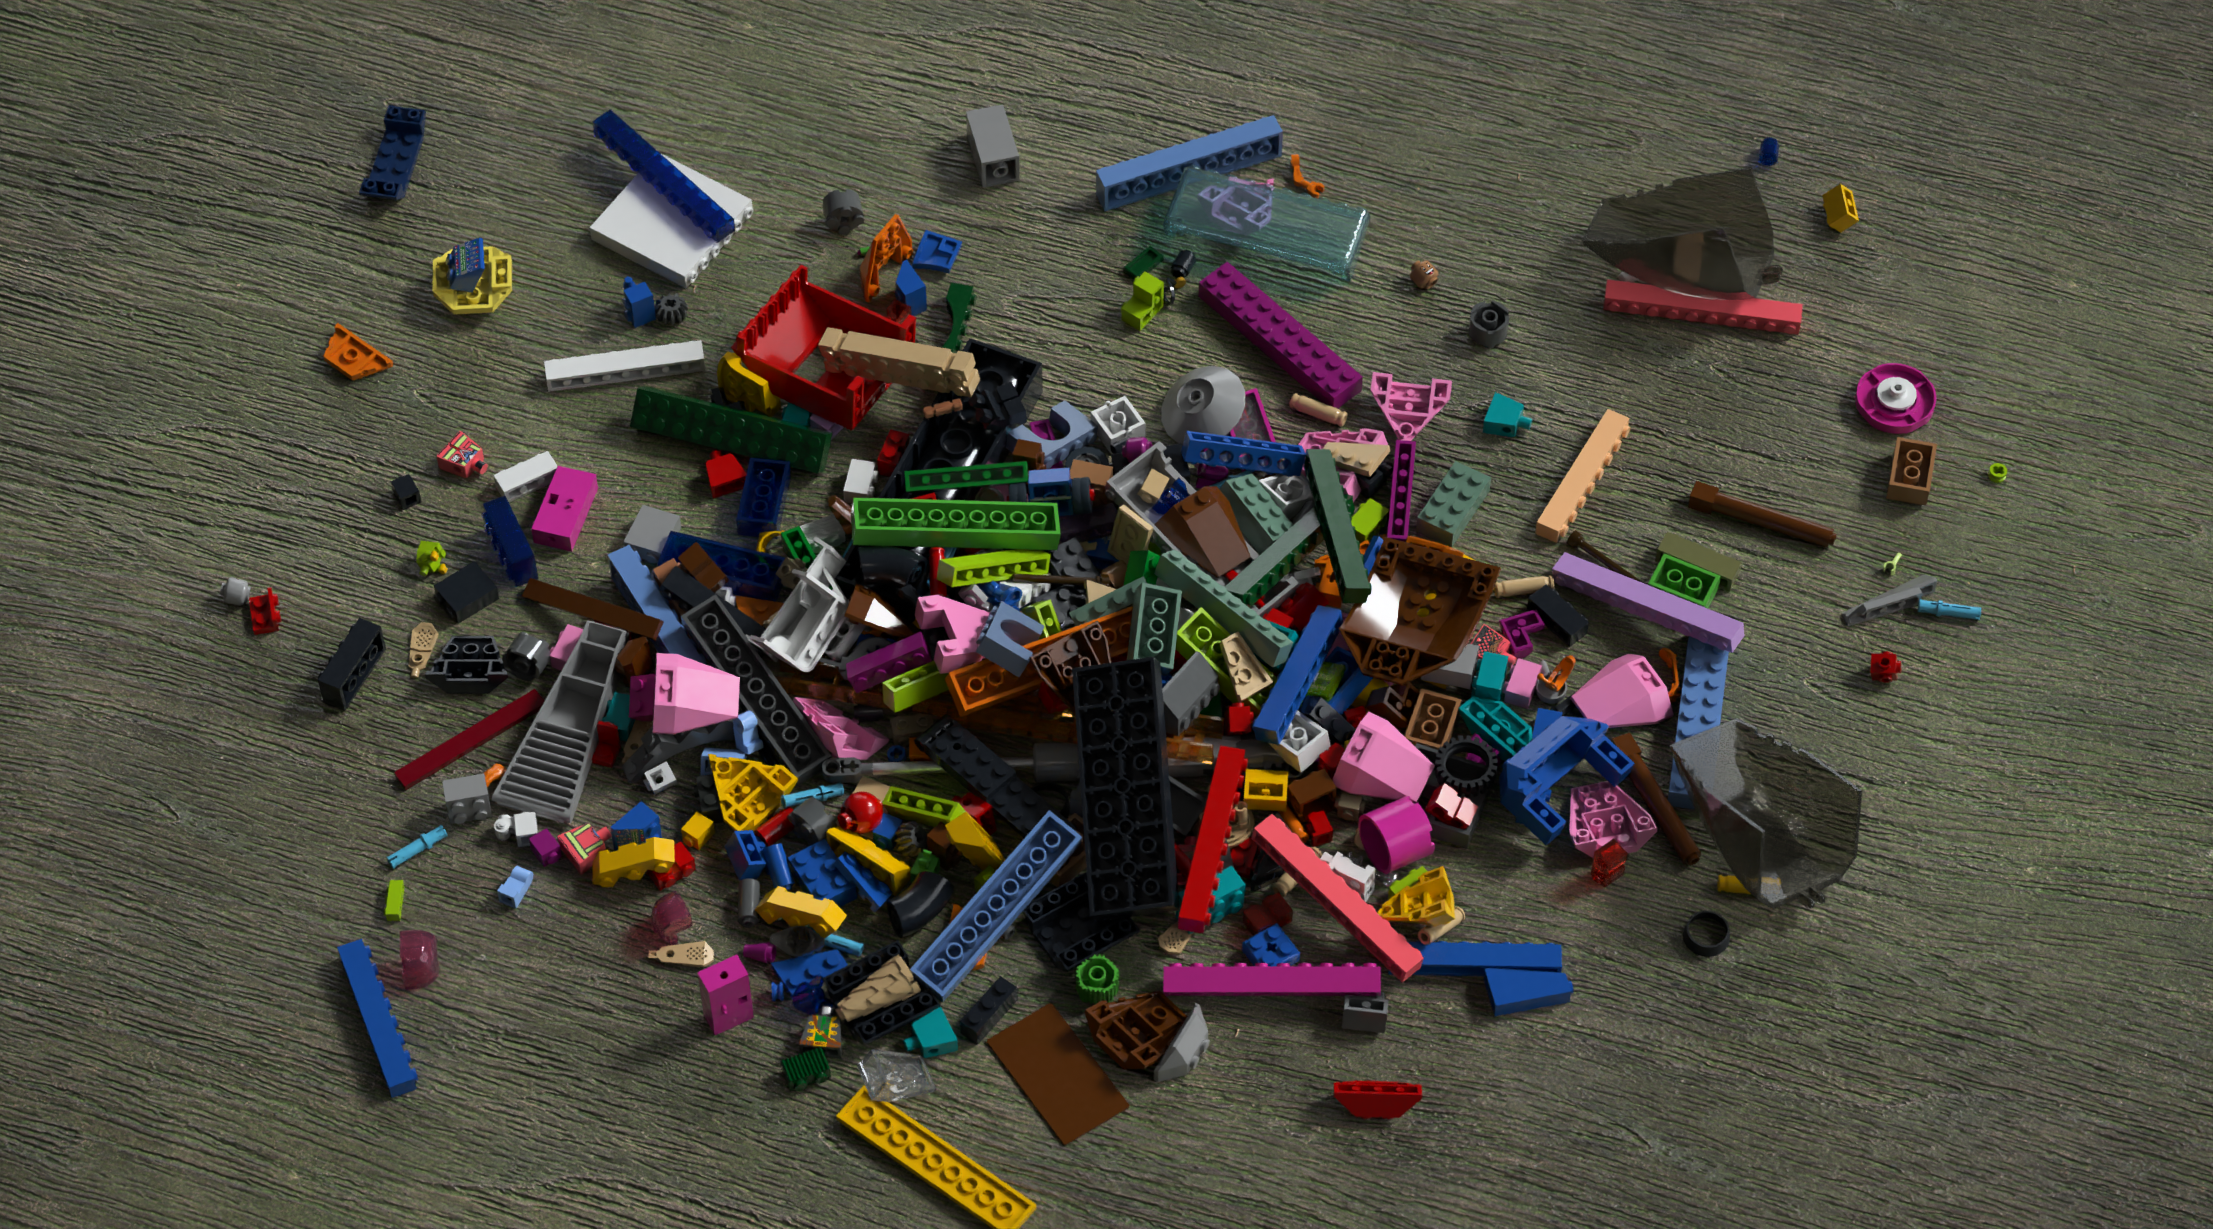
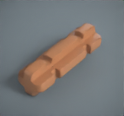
[923,399,962,418]

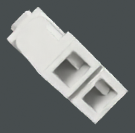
[1320,851,1375,902]

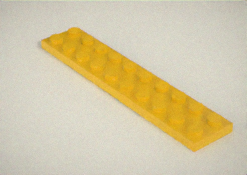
[836,1085,1037,1229]

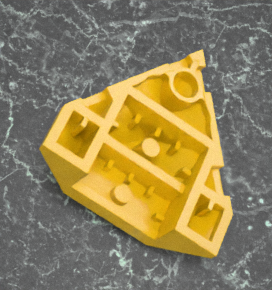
[708,754,798,831]
[1377,866,1455,927]

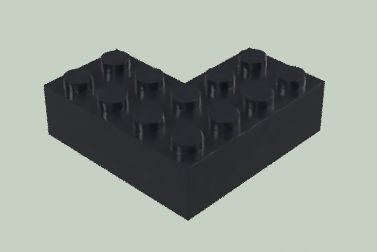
[1030,538,1100,631]

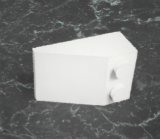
[1259,473,1313,520]
[1269,711,1331,772]

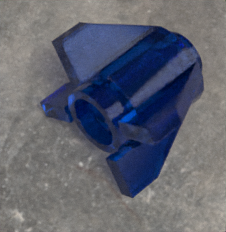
[1152,477,1189,515]
[792,976,833,1015]

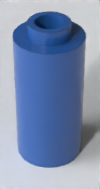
[762,843,795,892]

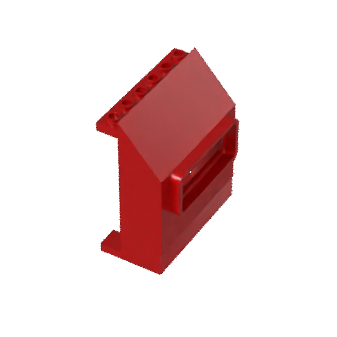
[731,265,916,431]

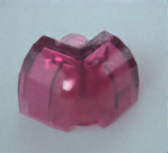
[651,890,693,945]
[400,930,440,990]

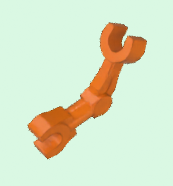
[1290,154,1324,199]

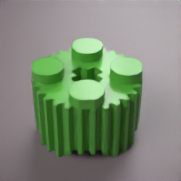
[1076,954,1119,1005]

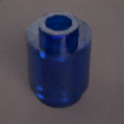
[1759,137,1779,166]

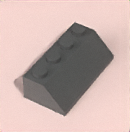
[1162,651,1220,736]

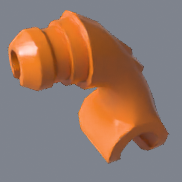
[483,763,507,787]

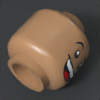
[1410,260,1439,289]

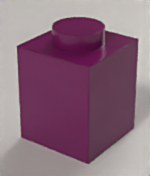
[529,828,562,867]

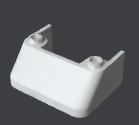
[749,569,848,672]

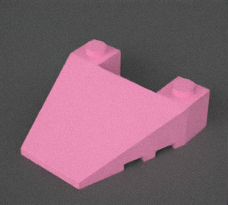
[1298,428,1388,503]
[915,595,990,674]

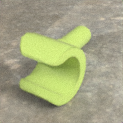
[1883,553,1902,576]

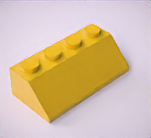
[945,811,1005,870]
[826,826,911,897]

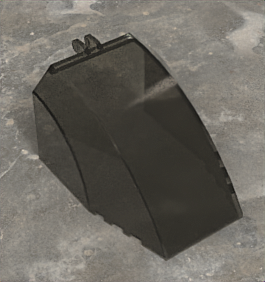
[1582,167,1783,300]
[1670,718,1862,910]

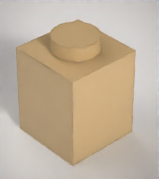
[1137,469,1170,504]

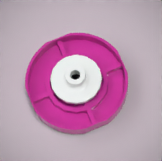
[1855,363,1936,434]

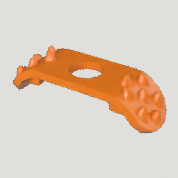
[1659,648,1682,703]

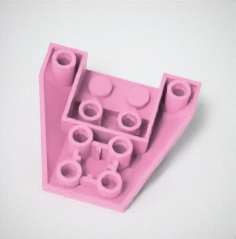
[653,653,740,735]
[1571,654,1673,728]
[1332,712,1435,803]
[1569,781,1657,860]

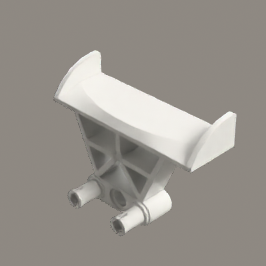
[745,536,872,662]

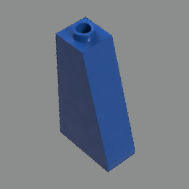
[1483,968,1574,1017]

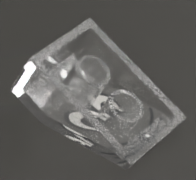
[857,1049,936,1102]

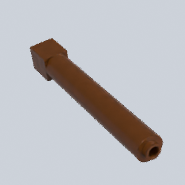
[1688,481,1837,548]
[1611,732,1701,866]

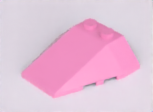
[793,697,889,760]

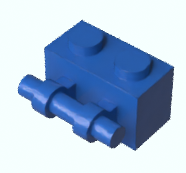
[622,277,656,328]
[724,830,770,880]

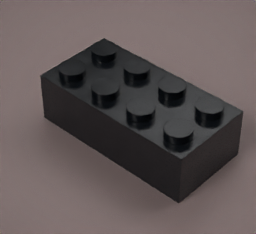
[318,618,386,711]

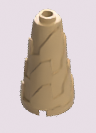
[835,954,920,1022]

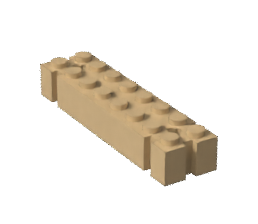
[818,327,980,397]

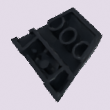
[425,636,508,694]

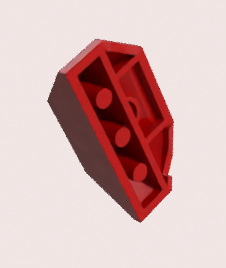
[1334,1080,1422,1119]

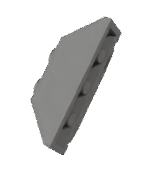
[1154,1003,1210,1082]

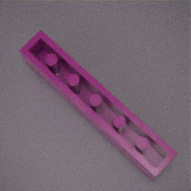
[1387,440,1416,542]

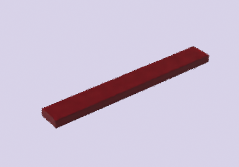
[394,689,545,790]

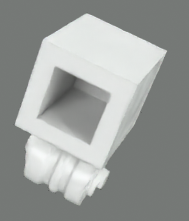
[494,812,538,847]

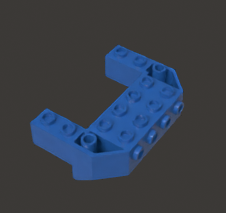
[1499,716,1635,845]

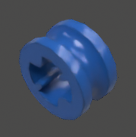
[887,745,907,762]
[772,982,783,1002]

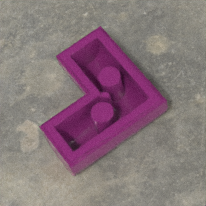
[1498,609,1544,659]

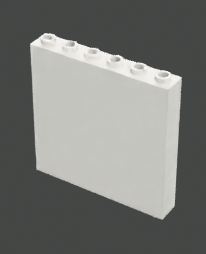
[590,152,753,288]

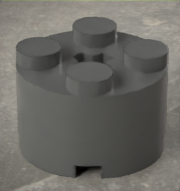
[822,189,864,235]
[1469,301,1509,349]
[502,632,550,681]
[787,797,837,846]

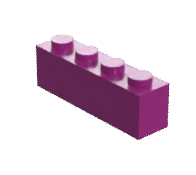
[846,632,932,693]

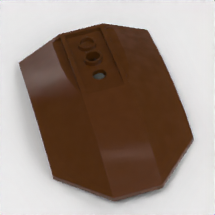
[1338,537,1501,685]

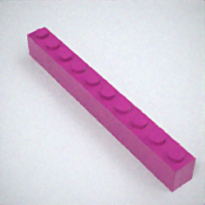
[1163,963,1381,996]

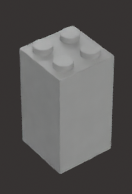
[966,105,1020,188]

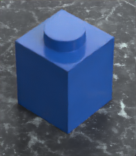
[873,813,903,851]

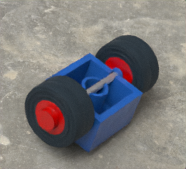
[1006,468,1095,516]

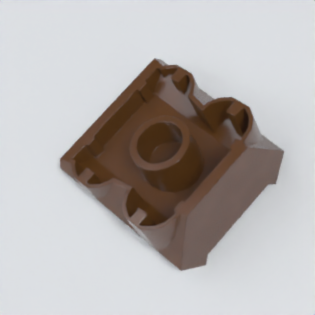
[828,495,852,539]
[615,636,654,689]

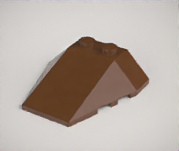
[1154,486,1251,578]
[1084,990,1188,1069]

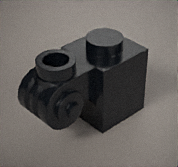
[1355,460,1393,499]

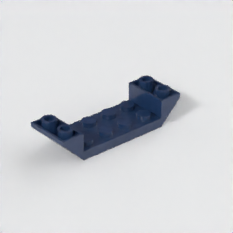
[359,105,426,200]

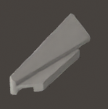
[1842,574,1937,626]

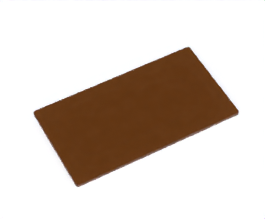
[987,1003,1129,1146]

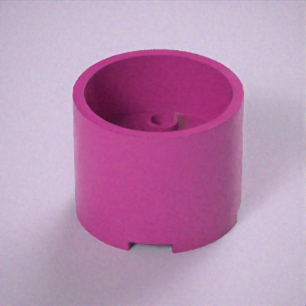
[1358,796,1435,874]

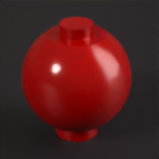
[837,791,883,834]

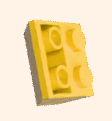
[1244,769,1288,811]

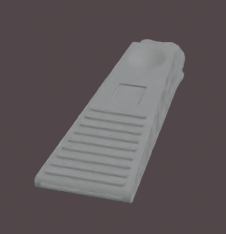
[492,621,630,823]

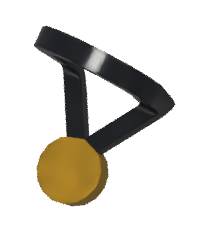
[1164,277,1186,306]

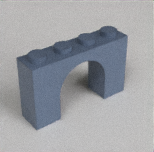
[1006,400,1098,469]
[976,601,1045,677]

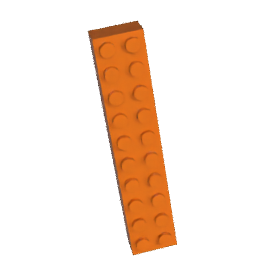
[945,606,1133,717]

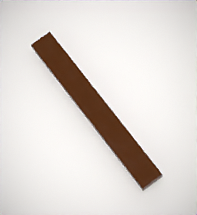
[522,578,664,641]

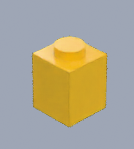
[681,812,715,850]

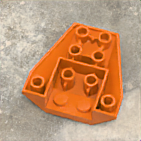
[860,214,913,303]

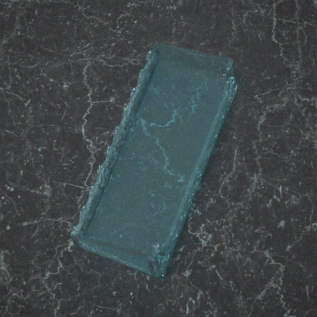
[1163,165,1370,282]

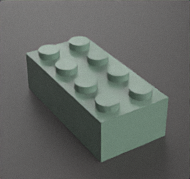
[1416,461,1491,547]
[1219,474,1293,555]
[1127,582,1182,676]

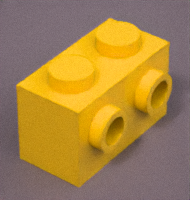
[1822,184,1859,233]

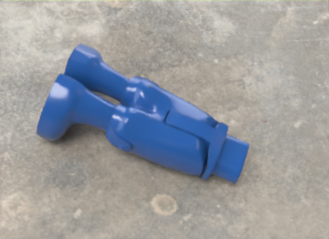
[971,581,1022,611]

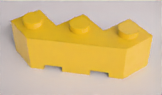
[592,837,675,887]
[754,886,847,939]

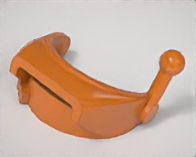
[1537,655,1576,692]

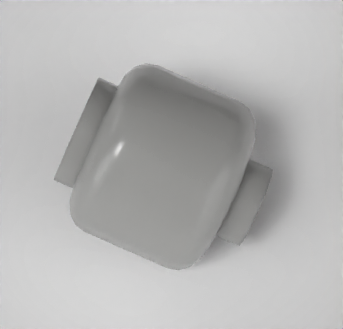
[220,577,251,606]

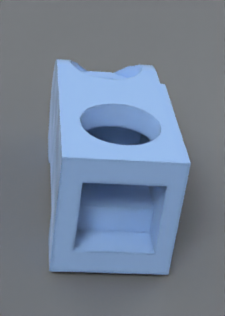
[733,710,764,755]
[497,866,533,909]

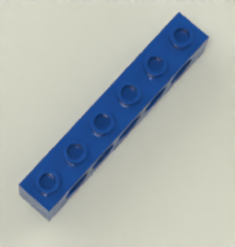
[1181,431,1306,477]

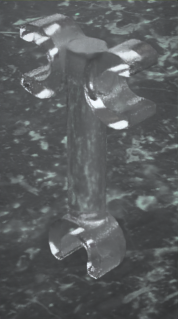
[1347,852,1398,887]

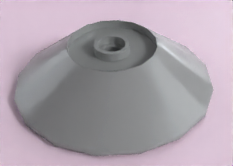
[1161,366,1245,444]

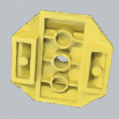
[433,246,512,315]

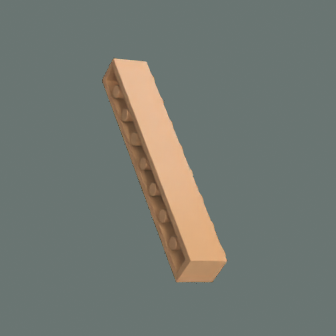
[1535,409,1630,543]

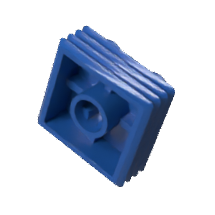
[1242,923,1300,967]

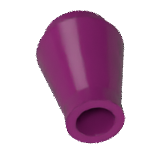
[743,942,776,964]

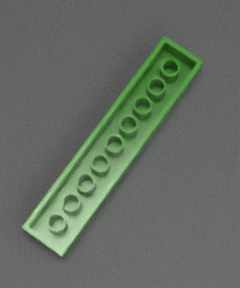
[851,498,1061,550]

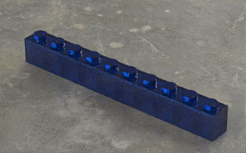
[593,109,735,243]

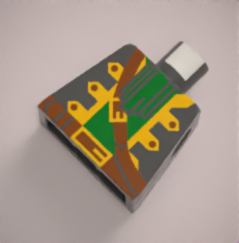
[799,1007,842,1059]

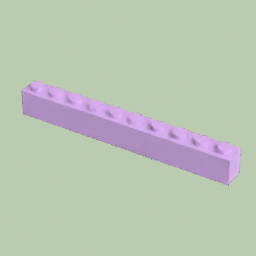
[1552,552,1744,653]

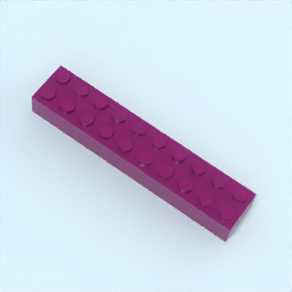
[1198,262,1363,409]

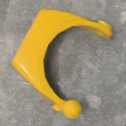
[754,530,784,569]

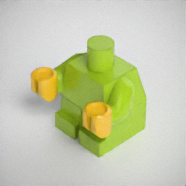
[416,541,448,576]

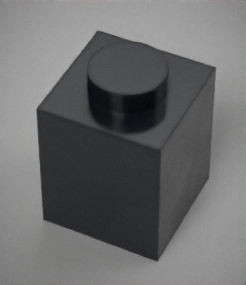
[391,474,421,510]

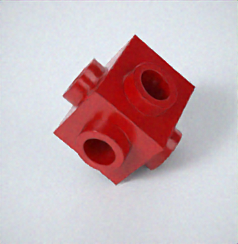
[1870,651,1902,683]

